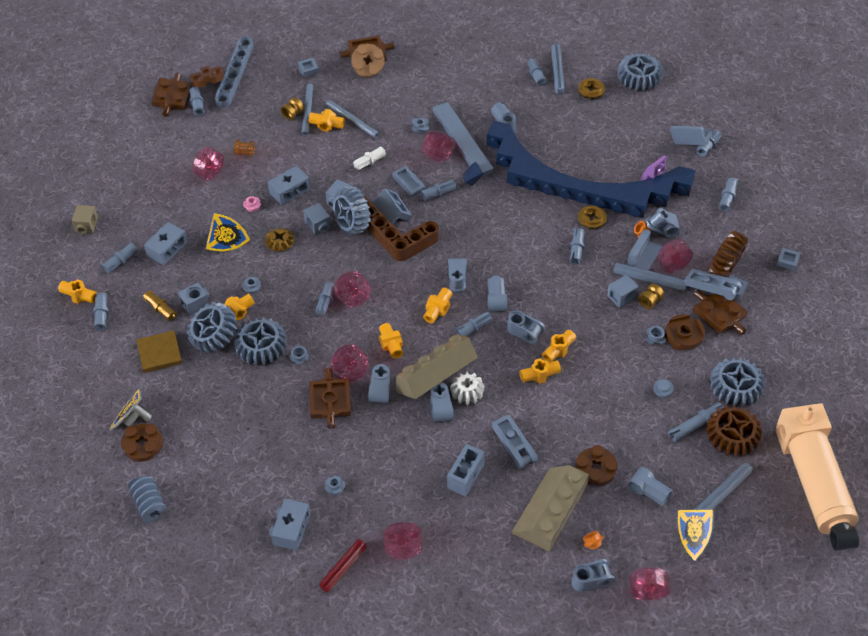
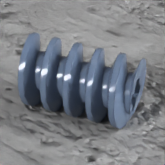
[128,476,166,523]

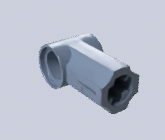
[491,102,516,133]
[487,276,507,312]
[627,467,673,506]

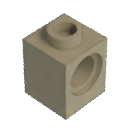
[71,205,98,234]

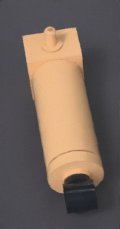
[775,403,859,551]

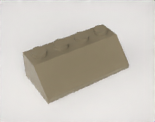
[396,334,478,399]
[512,465,589,552]

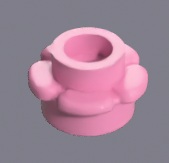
[243,196,261,212]

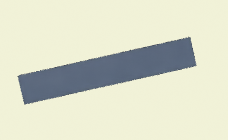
[433,102,494,177]

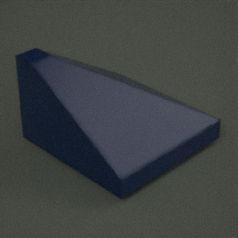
[463,162,484,186]

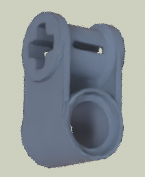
[646,208,681,238]
[448,258,467,293]
[507,311,545,344]
[368,364,390,403]
[430,382,454,422]
[571,559,616,592]

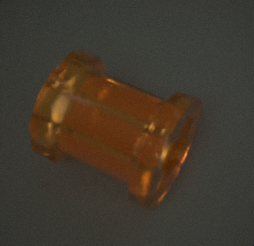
[234,139,255,157]

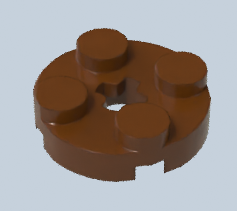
[190,66,224,87]
[665,314,705,350]
[121,424,163,462]
[576,445,618,486]

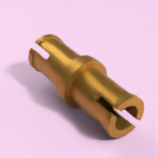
[143,290,177,322]

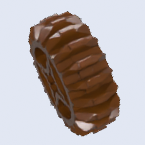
[709,231,748,278]
[706,404,763,457]

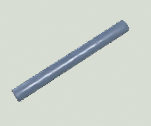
[302,84,314,135]
[326,100,379,138]

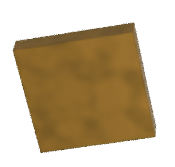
[136,330,182,373]

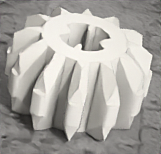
[450,371,484,406]

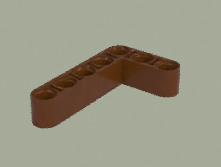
[364,196,439,261]

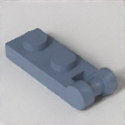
[684,269,742,300]
[492,415,538,470]

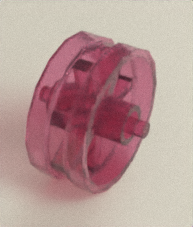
[421,131,455,161]
[192,147,224,181]
[657,239,693,273]
[334,271,371,307]
[331,344,369,382]
[383,522,422,560]
[629,567,670,600]

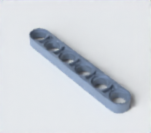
[215,37,253,108]

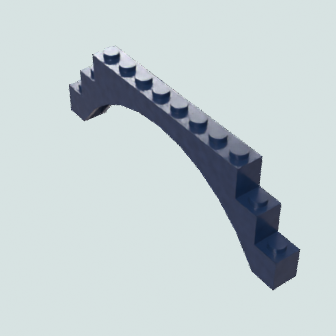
[487,120,696,218]

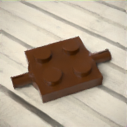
[339,35,395,65]
[151,72,192,117]
[693,289,748,335]
[309,368,351,429]

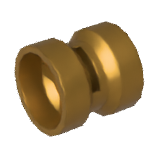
[280,97,304,121]
[638,283,664,310]

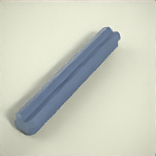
[551,44,565,94]
[614,263,687,291]
[694,463,753,510]

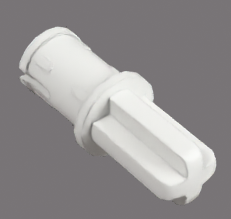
[353,147,386,170]

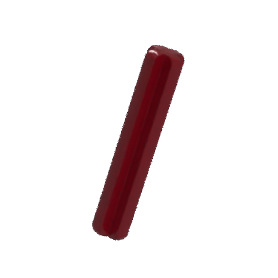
[319,539,367,593]

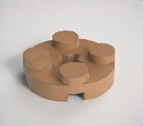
[351,44,385,78]

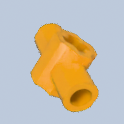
[309,109,345,132]
[58,279,97,304]
[423,288,453,323]
[224,293,255,320]
[379,323,403,359]
[542,330,576,363]
[519,358,561,384]

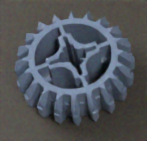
[618,53,663,92]
[332,186,371,235]
[187,302,237,353]
[234,317,286,366]
[710,357,765,408]

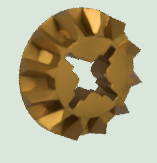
[578,78,605,99]
[578,206,607,230]
[265,227,294,252]

